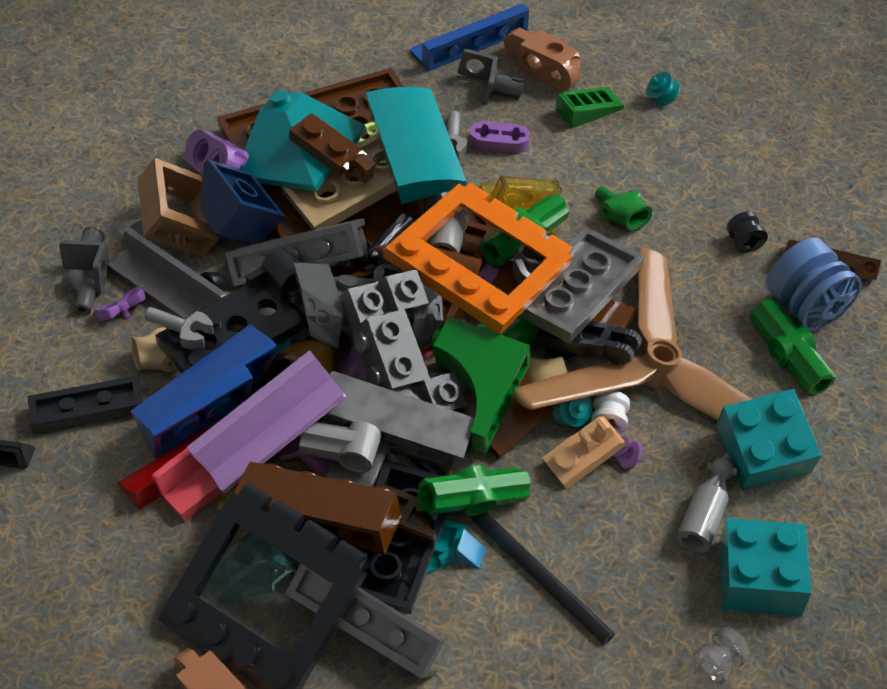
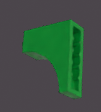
[431,316,531,454]

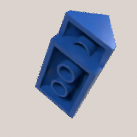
[130,324,277,458]

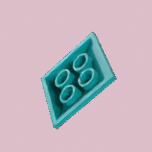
[240,90,367,191]

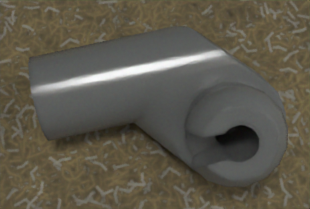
[62,269,96,314]

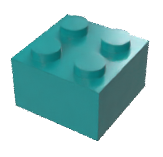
[716,389,822,490]
[719,518,811,616]

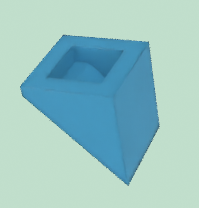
[456,529,486,569]

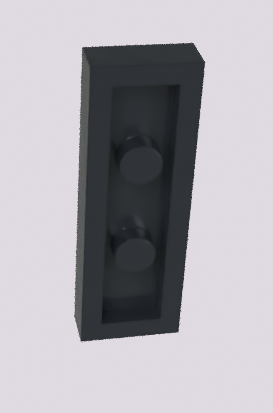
[27,375,143,434]

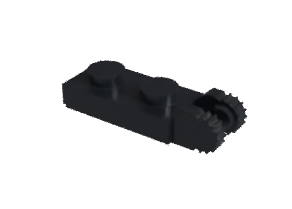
[535,321,642,365]

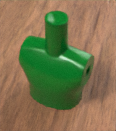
[595,186,653,231]

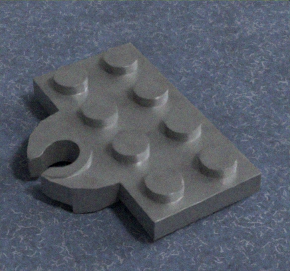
[513,227,644,343]

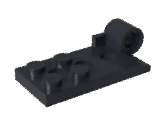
[155,248,308,374]

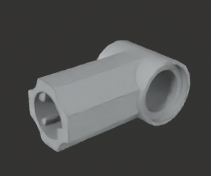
[299,421,382,473]

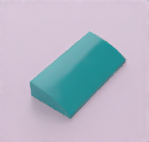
[366,87,467,204]

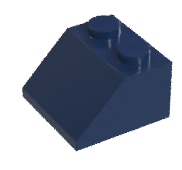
[200,159,285,244]

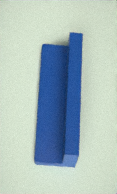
[410,3,529,72]

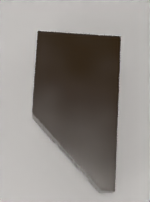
[382,484,437,547]

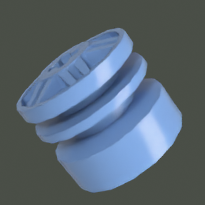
[766,238,862,331]

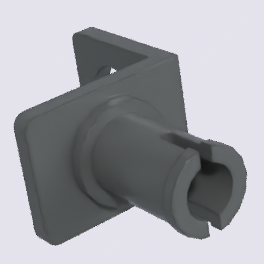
[458,49,524,105]
[59,226,109,293]

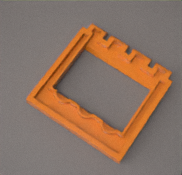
[383,183,573,334]

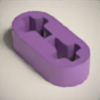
[470,121,530,154]

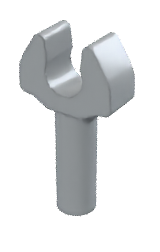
[447,111,467,159]
[145,307,214,349]

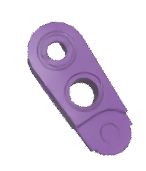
[182,128,249,176]

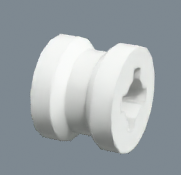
[591,391,630,434]

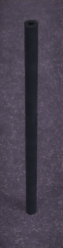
[405,455,615,645]

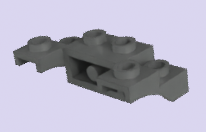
[339,269,467,412]

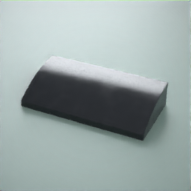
[357,460,448,614]

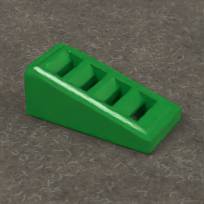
[555,87,624,129]

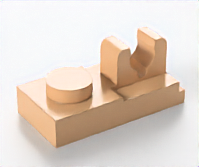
[542,416,626,489]

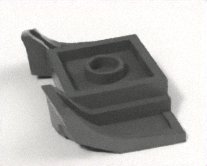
[293,263,443,349]

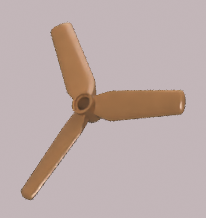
[513,247,752,420]

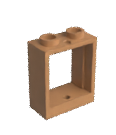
[137,157,220,257]

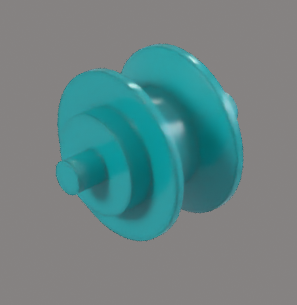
[646,72,680,106]
[552,397,593,427]

